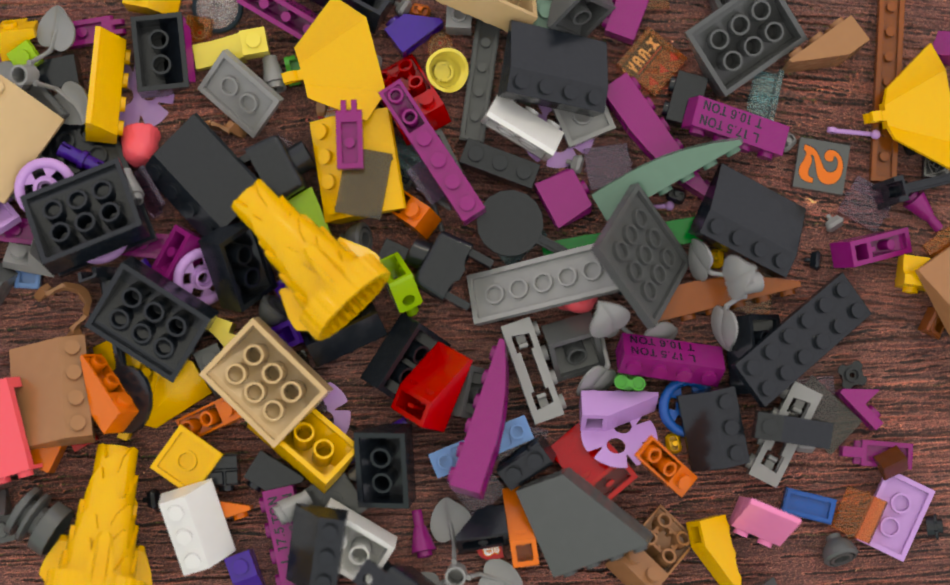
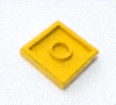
[150,424,224,488]

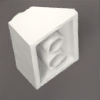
[480,94,564,162]
[159,478,236,576]
[325,498,397,584]

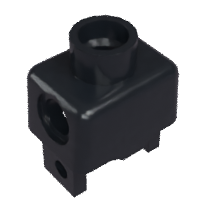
[239,135,316,201]
[405,231,494,312]
[353,559,436,585]

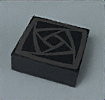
[921,156,949,178]

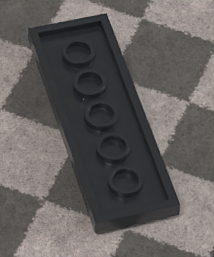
[731,273,872,408]

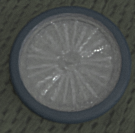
[192,0,244,34]

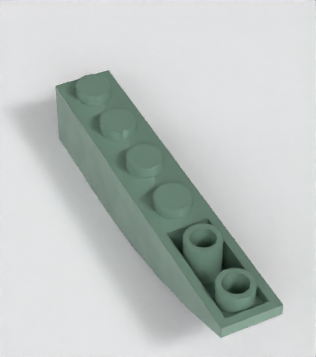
[592,137,744,221]

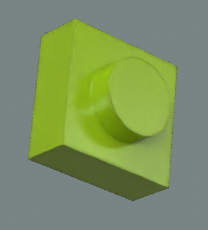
[6,40,44,67]

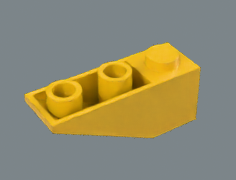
[686,514,742,585]

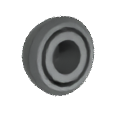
[340,222,373,250]
[258,295,289,327]
[822,533,859,567]

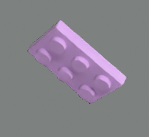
[854,474,936,562]

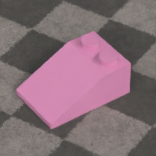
[728,496,802,548]

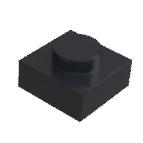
[378,238,410,261]

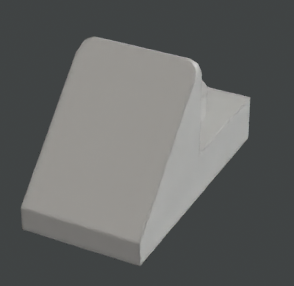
[2,238,55,278]

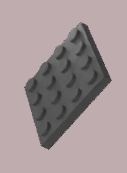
[590,183,689,329]

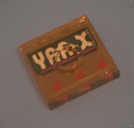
[616,26,687,98]

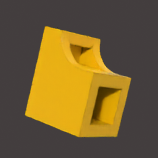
[0,18,39,61]
[895,254,930,294]

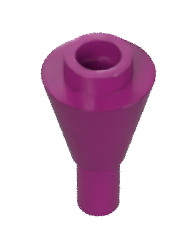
[903,190,943,232]
[411,509,437,559]

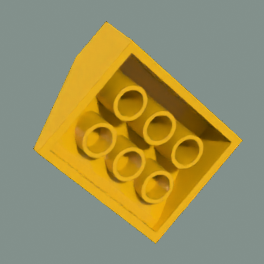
[309,107,406,224]

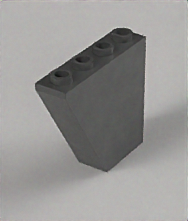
[516,467,654,578]

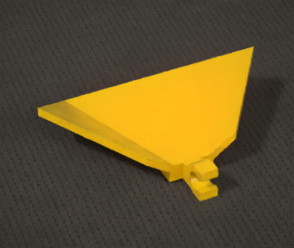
[281,0,385,121]
[863,43,950,170]
[93,341,213,441]

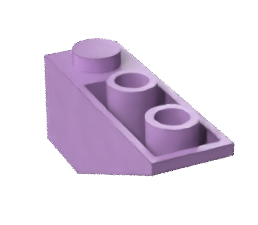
[579,390,659,431]

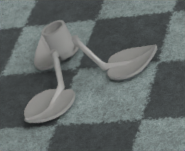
[0,5,88,126]
[688,238,764,351]
[576,301,678,396]
[420,497,523,585]

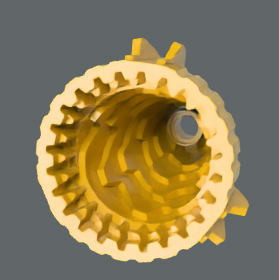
[231,179,391,341]
[39,443,152,585]

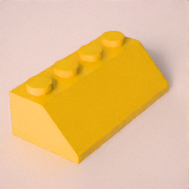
[85,26,131,144]
[247,409,355,494]

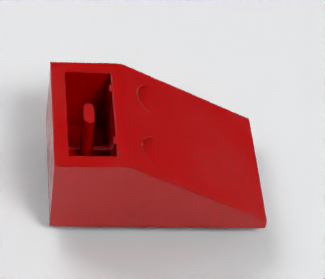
[381,54,451,146]
[391,341,473,432]
[551,422,639,500]

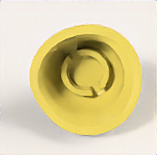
[425,48,469,93]

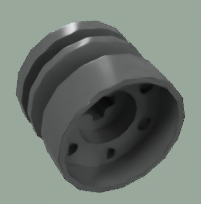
[4,486,74,557]

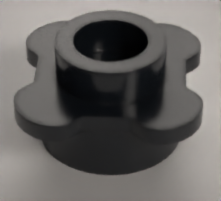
[837,361,867,389]
[926,513,944,540]

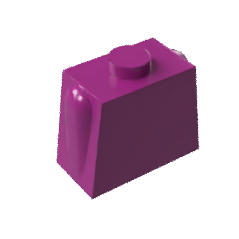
[533,168,592,232]

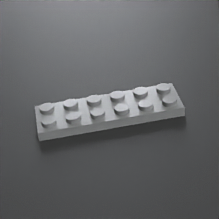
[466,243,621,326]

